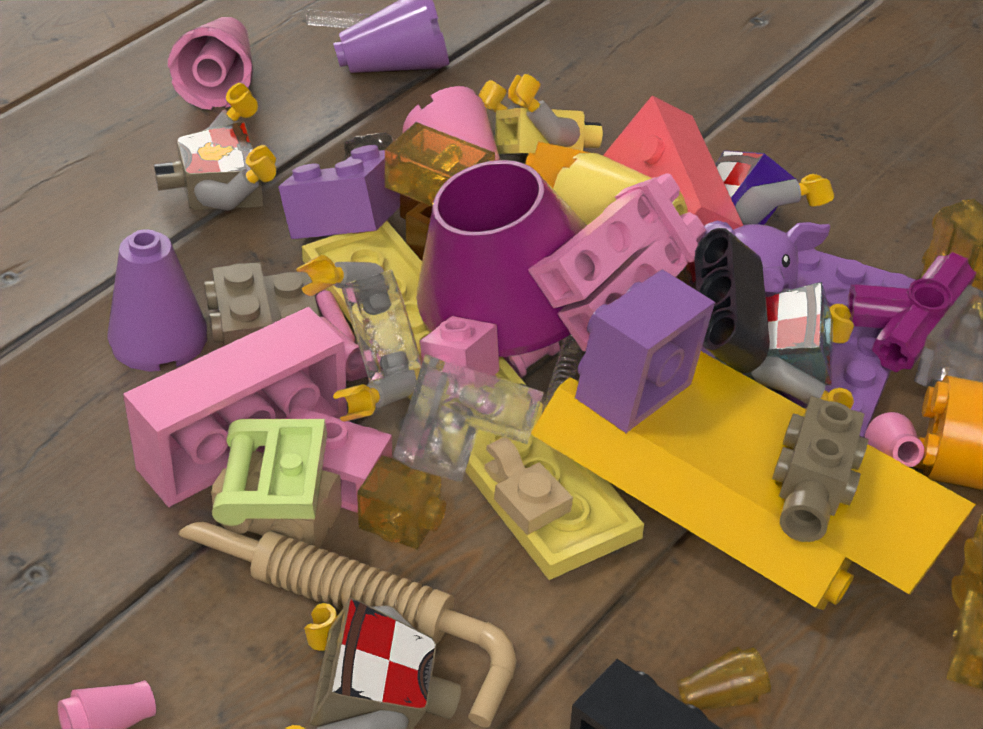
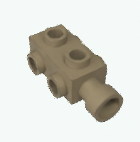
[772,396,869,542]

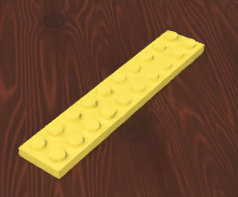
[302,220,644,580]

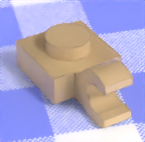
[485,437,573,535]

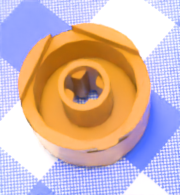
[913,375,983,490]

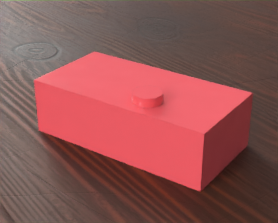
[603,95,744,286]

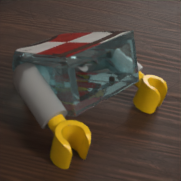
[714,282,854,409]

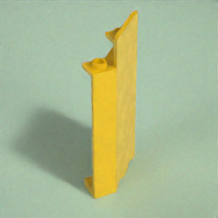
[530,351,976,610]

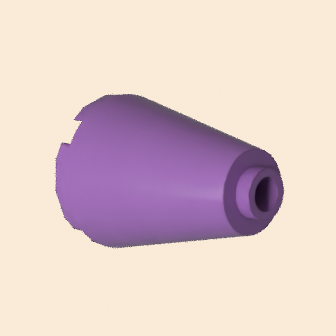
[333,0,449,73]
[108,229,207,372]

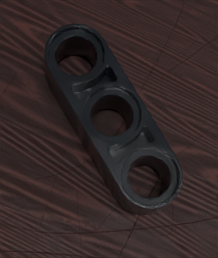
[694,228,770,374]

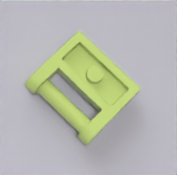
[212,419,327,526]

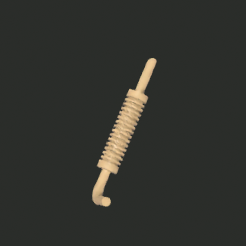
[178,522,517,727]

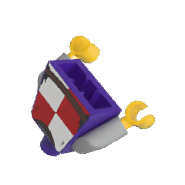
[716,150,834,225]

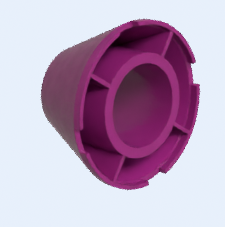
[416,160,587,357]

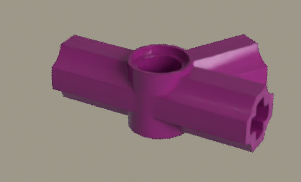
[847,252,976,373]

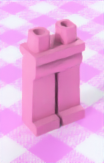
[528,173,706,352]

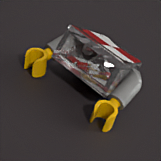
[296,255,422,422]

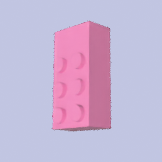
[123,307,347,507]

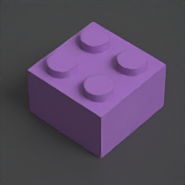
[575,269,715,433]

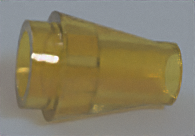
[677,646,771,711]

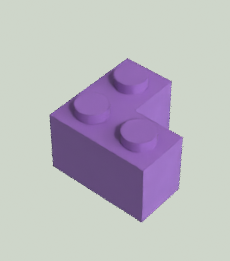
[278,145,400,239]

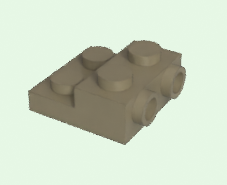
[204,262,320,346]

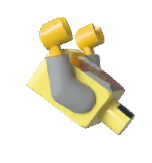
[479,74,603,155]

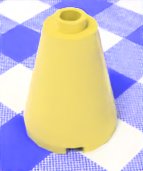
[553,153,687,225]

